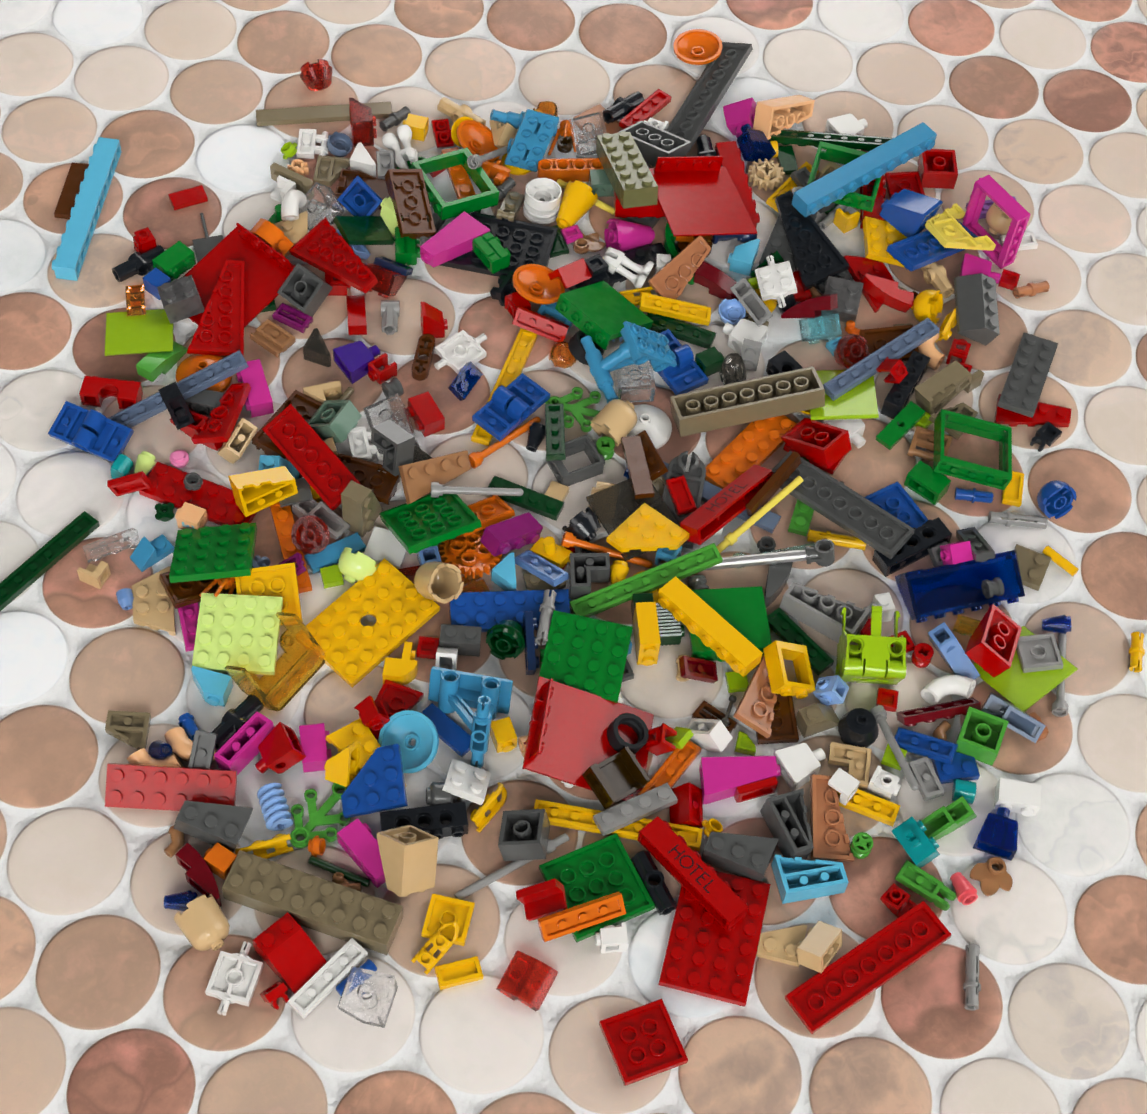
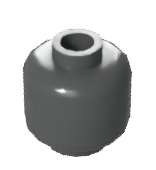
[426,782,457,806]

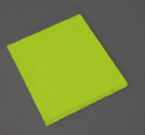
[105,309,173,356]
[810,369,879,420]
[973,626,1078,712]

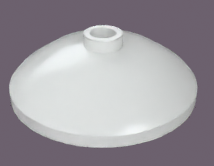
[626,404,672,449]

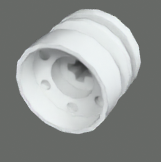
[523,178,562,225]

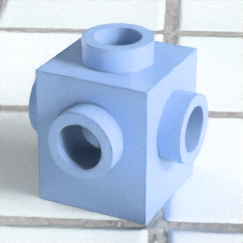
[813,675,849,706]

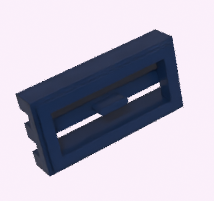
[373,256,413,276]

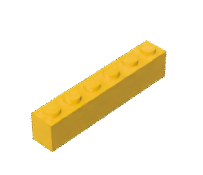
[657,576,763,677]

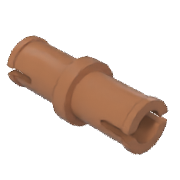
[1013,281,1050,299]

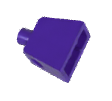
[333,341,380,384]

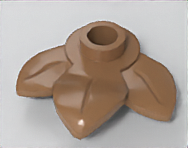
[573,233,606,254]
[970,857,1013,896]

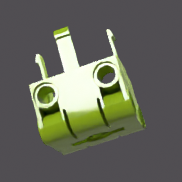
[835,606,906,685]

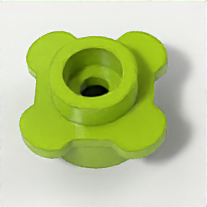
[281,142,297,159]

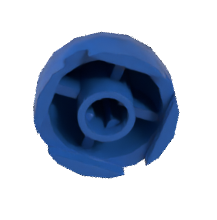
[1037,480,1077,519]

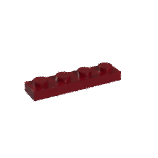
[896,697,981,727]

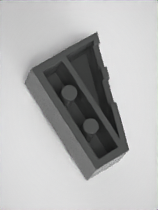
[760,788,814,860]
[173,801,253,853]
[701,832,778,882]

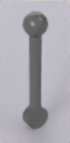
[721,695,737,726]

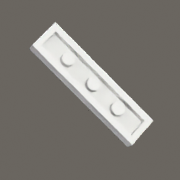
[288,938,368,1018]

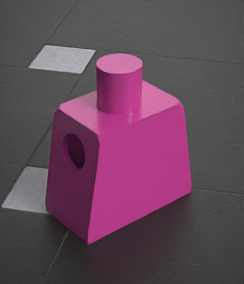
[723,98,757,139]
[960,253,1001,284]

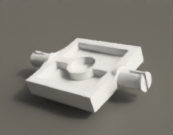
[754,255,798,308]
[434,330,487,374]
[205,941,264,1016]

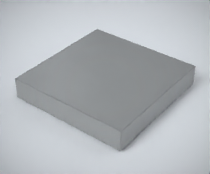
[1016,633,1064,673]

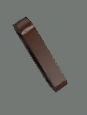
[412,334,435,381]

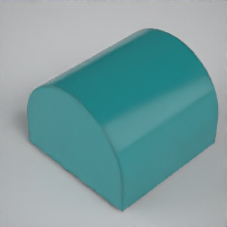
[111,454,134,479]
[952,779,977,804]

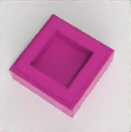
[561,225,583,244]

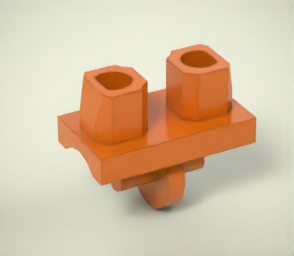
[481,159,510,186]

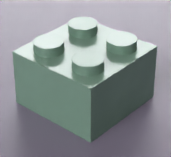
[308,400,362,443]

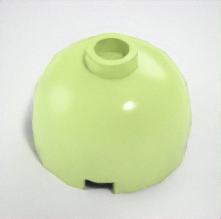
[338,547,379,584]

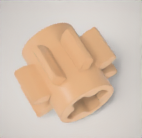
[287,159,309,176]

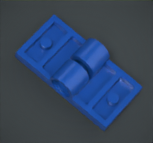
[648,329,709,395]
[472,373,550,441]
[48,401,134,463]

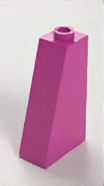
[420,211,490,268]
[699,756,781,804]

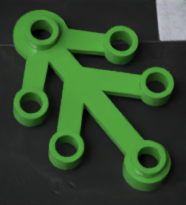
[545,387,601,432]
[290,783,351,848]

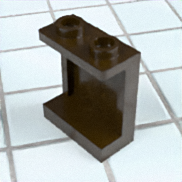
[582,746,650,810]

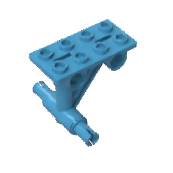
[490,109,559,172]
[580,321,677,403]
[428,666,513,768]

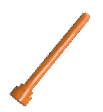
[468,417,541,469]
[561,531,653,568]

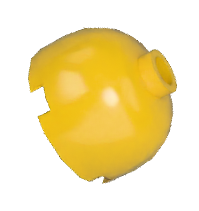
[911,289,943,325]

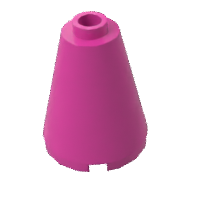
[604,218,655,252]

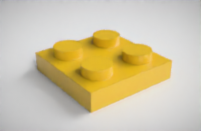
[421,893,475,946]

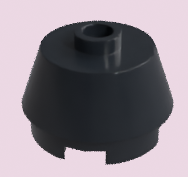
[562,507,601,542]
[838,708,879,748]

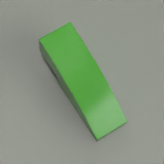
[136,341,188,382]
[921,796,977,841]

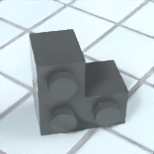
[371,419,415,476]
[569,553,610,599]

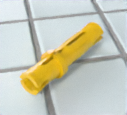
[807,529,866,551]

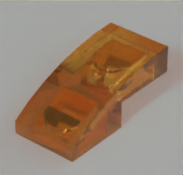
[126,285,146,316]

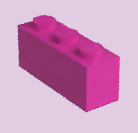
[236,359,274,418]
[214,711,274,775]
[337,818,386,888]

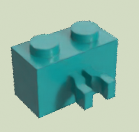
[892,817,940,868]

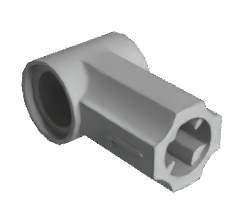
[381,300,400,335]

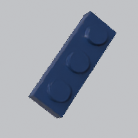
[523,611,539,675]

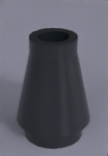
[526,423,546,452]

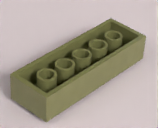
[596,131,658,209]

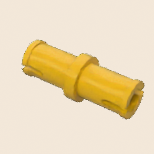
[1128,632,1145,672]

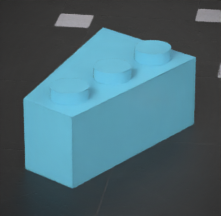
[771,854,849,904]

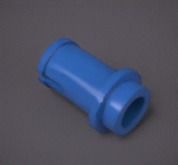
[178,713,199,741]

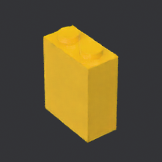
[633,602,661,666]

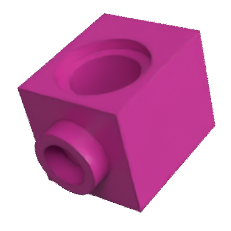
[940,541,973,565]

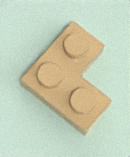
[828,742,872,789]

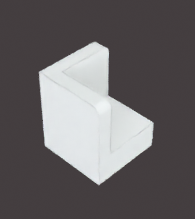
[270,175,296,203]
[828,768,860,806]

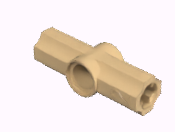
[437,97,486,126]
[920,262,955,299]

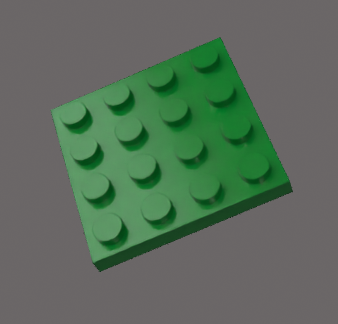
[379,494,482,554]
[169,523,257,583]
[539,610,633,703]
[539,833,655,943]

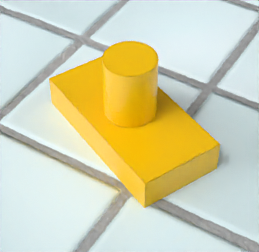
[529,536,572,569]

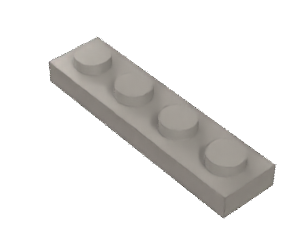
[593,783,678,836]

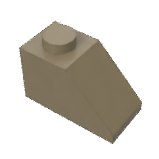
[796,703,839,738]

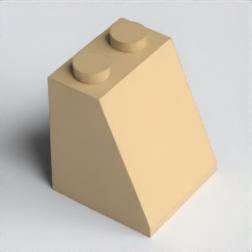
[377,825,439,897]

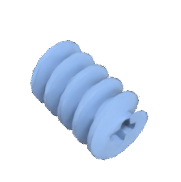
[257,783,293,831]

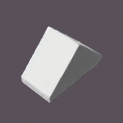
[350,142,377,177]

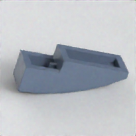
[981,693,1046,743]

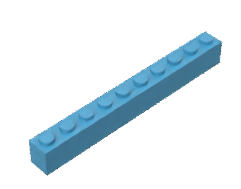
[792,122,937,217]

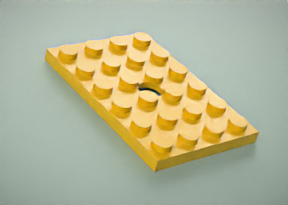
[296,558,440,688]

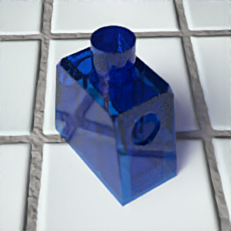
[737,124,776,163]
[973,807,1018,861]

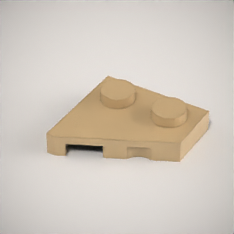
[756,925,807,967]

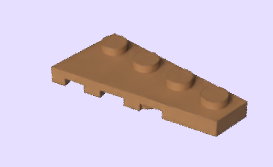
[398,450,471,504]

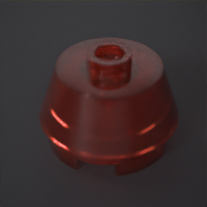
[300,59,333,91]
[834,334,871,368]
[291,515,330,554]

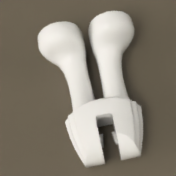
[382,125,418,169]
[602,247,655,289]

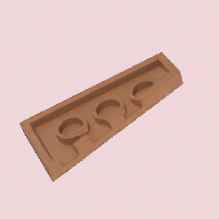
[647,236,711,300]
[733,655,777,738]
[810,774,854,862]

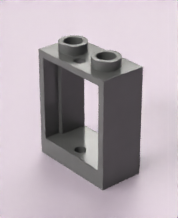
[546,435,605,486]

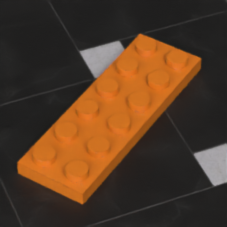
[705,415,797,489]

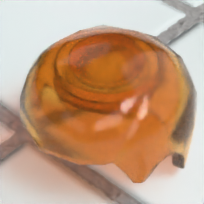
[533,101,558,117]
[549,341,577,369]

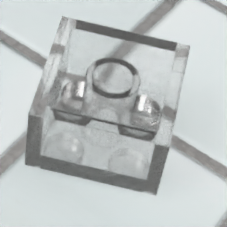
[569,111,607,155]
[614,360,656,402]

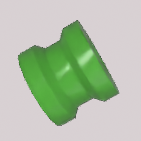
[596,436,615,460]
[850,832,874,859]

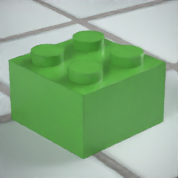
[955,706,1009,766]

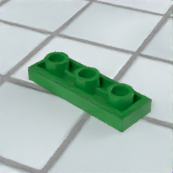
[876,401,926,450]

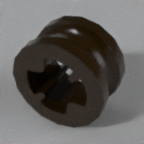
[557,136,573,153]

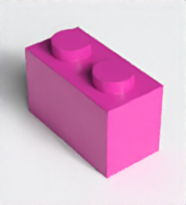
[299,723,332,773]

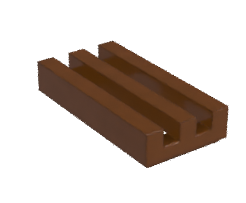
[692,701,737,734]

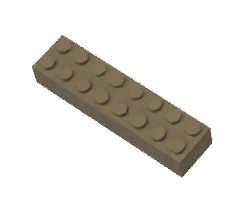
[670,366,825,437]
[222,850,403,955]

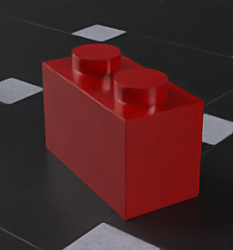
[406,391,445,437]

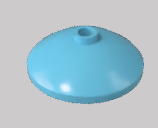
[378,710,439,773]

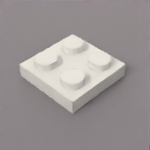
[442,758,491,805]

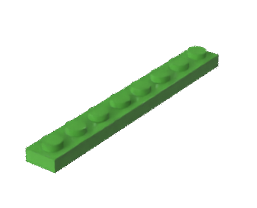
[570,543,723,617]

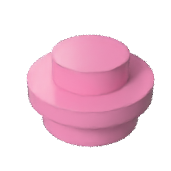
[170,450,189,468]

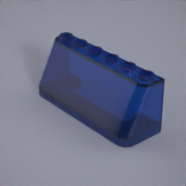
[895,550,1025,623]

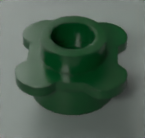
[155,503,175,522]

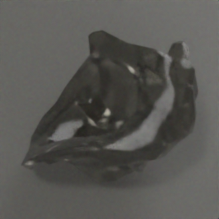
[719,353,746,385]

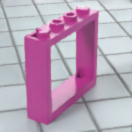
[962,175,1031,269]

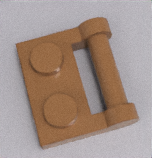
[907,426,953,461]

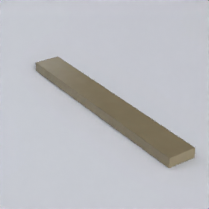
[256,102,392,126]

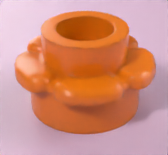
[308,835,326,857]

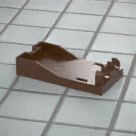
[335,169,395,210]
[384,169,436,239]
[252,390,322,459]
[337,453,401,505]

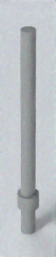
[454,833,569,900]

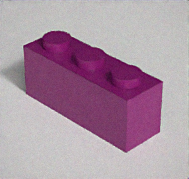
[480,512,543,557]

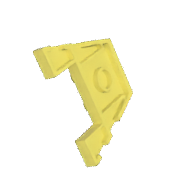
[925,203,996,251]

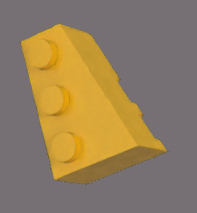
[228,466,298,517]

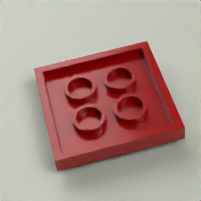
[599,999,688,1086]

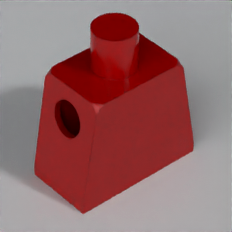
[255,722,306,774]

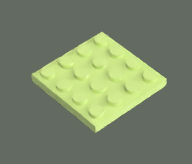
[191,593,283,675]

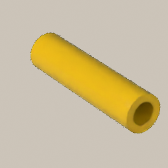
[1042,546,1079,576]

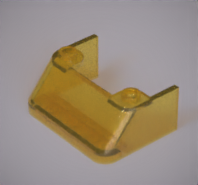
[224,612,326,711]

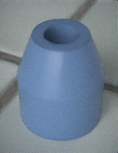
[116,588,134,610]

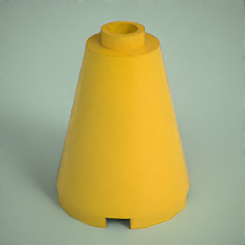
[556,180,598,229]

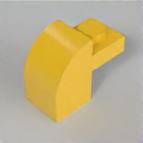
[382,641,418,686]

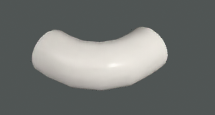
[281,189,307,221]
[921,675,976,705]

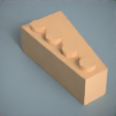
[752,95,815,140]

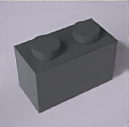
[439,624,482,657]

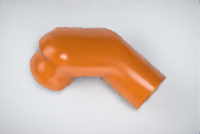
[844,320,864,338]

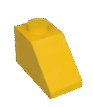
[324,741,361,787]

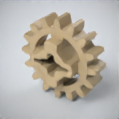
[747,158,785,191]

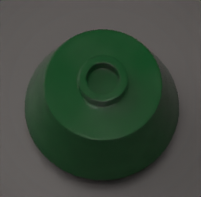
[486,620,525,660]

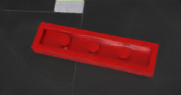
[619,89,672,129]

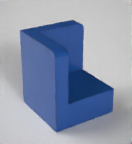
[143,268,171,300]

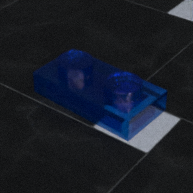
[448,361,483,401]

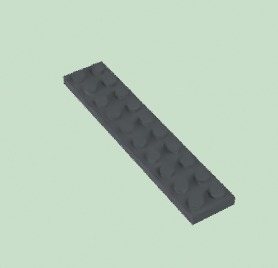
[666,42,753,152]

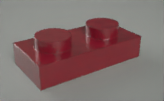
[679,656,718,683]

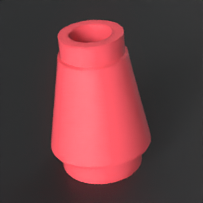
[950,872,978,905]

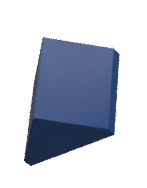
[337,176,383,216]

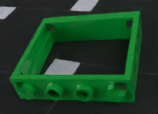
[807,141,882,212]
[411,148,499,220]
[933,409,1012,490]

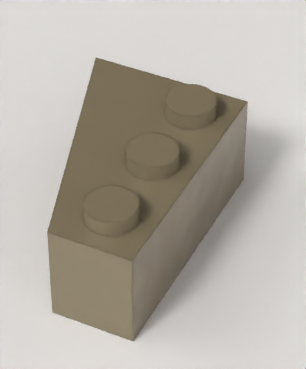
[914,360,972,415]
[341,480,383,537]

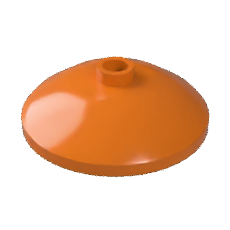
[673,29,722,65]
[457,120,500,162]
[512,264,565,305]
[176,354,232,392]

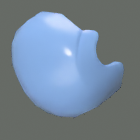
[718,298,746,325]

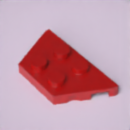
[844,255,895,313]

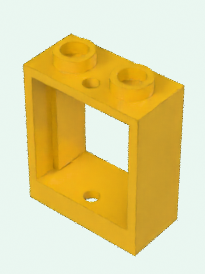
[763,640,816,699]

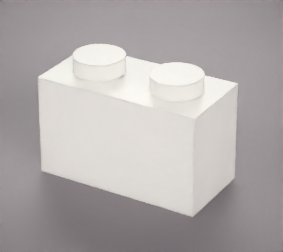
[994,777,1042,817]

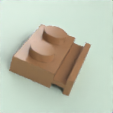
[250,319,296,358]

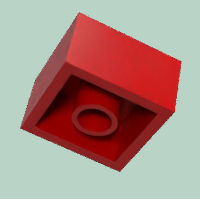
[918,149,958,189]

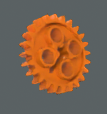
[439,529,502,579]

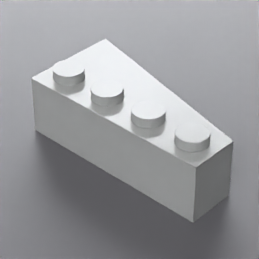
[779,582,871,645]

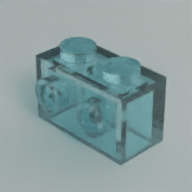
[799,313,842,344]

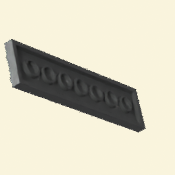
[772,451,915,559]

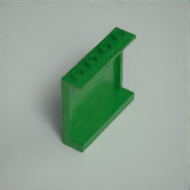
[555,281,653,350]
[689,586,772,662]

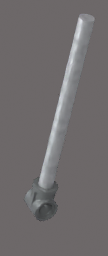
[659,539,835,571]

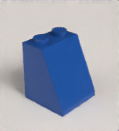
[879,189,943,238]

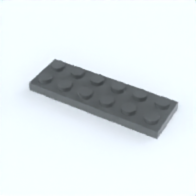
[997,333,1058,418]

